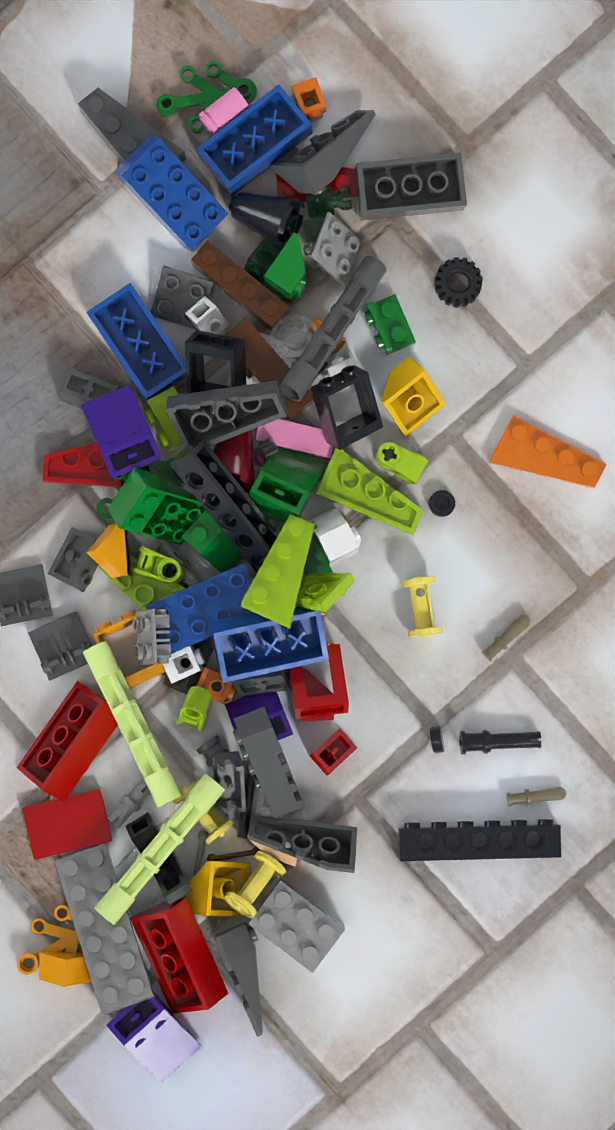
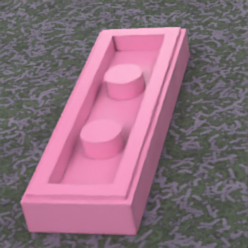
[254,419,333,459]

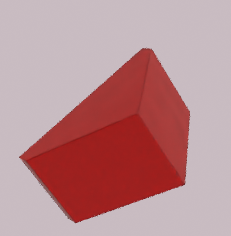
[309,728,357,776]

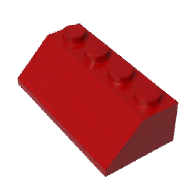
[16,681,118,803]
[130,898,229,1013]

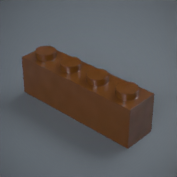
[191,240,289,332]
[225,318,314,421]

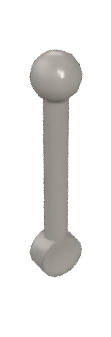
[193,831,209,877]

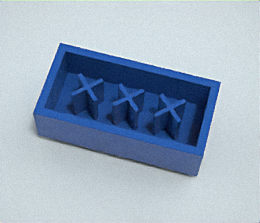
[196,84,313,197]
[113,135,229,251]
[86,283,187,401]
[146,563,253,654]
[209,606,329,683]

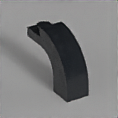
[125,812,192,905]

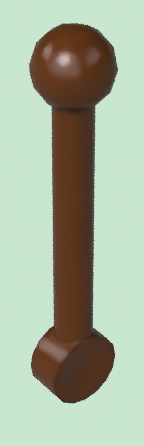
[207,847,262,861]

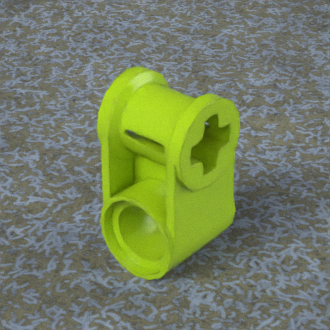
[375,442,428,485]
[131,546,186,585]
[176,686,212,733]

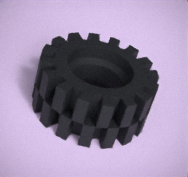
[434,257,483,308]

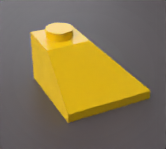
[381,356,446,437]
[186,861,250,916]

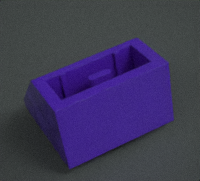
[225,692,293,740]

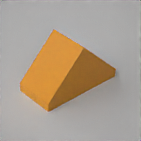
[86,523,128,578]
[39,952,91,987]

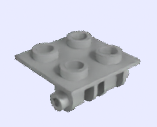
[303,212,362,285]
[133,609,171,665]

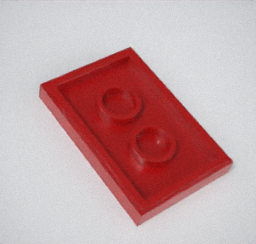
[22,789,113,860]

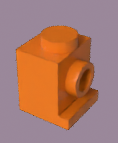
[291,77,327,122]
[197,667,236,704]

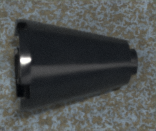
[229,192,305,249]

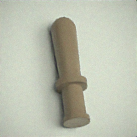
[482,615,530,662]
[506,787,566,806]

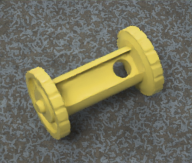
[400,576,443,638]
[172,779,235,845]
[224,851,286,918]

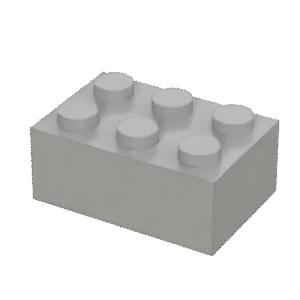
[248,879,345,973]

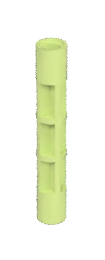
[83,641,182,807]
[94,773,225,925]

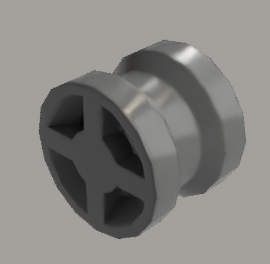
[196,734,230,767]

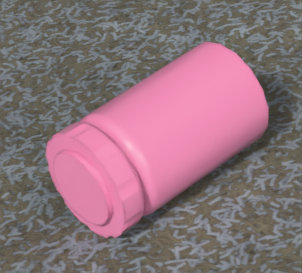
[198,87,249,135]

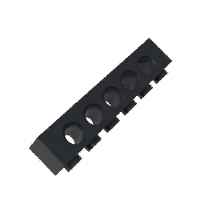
[170,439,279,573]
[398,819,562,861]

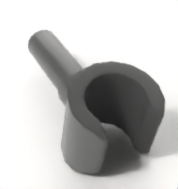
[258,438,278,459]

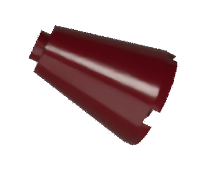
[213,430,255,493]

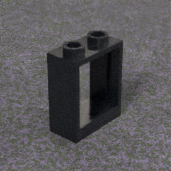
[185,330,247,393]
[310,365,383,450]

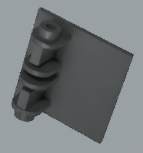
[151,266,214,331]
[0,564,53,627]
[28,611,92,681]

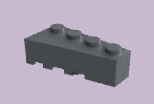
[78,87,186,162]
[165,381,288,448]
[233,707,304,819]

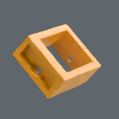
[92,610,166,689]

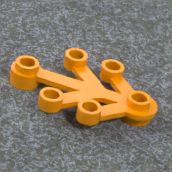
[17,904,79,975]

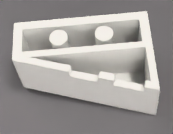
[307,506,362,567]

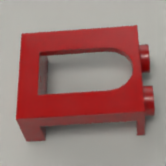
[289,642,349,719]

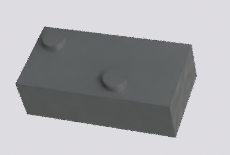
[354,153,467,221]

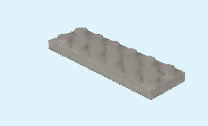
[55,843,155,1015]

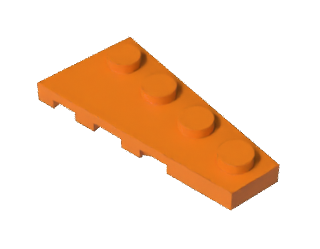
[488,416,607,489]

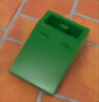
[249,446,328,523]
[108,467,205,545]

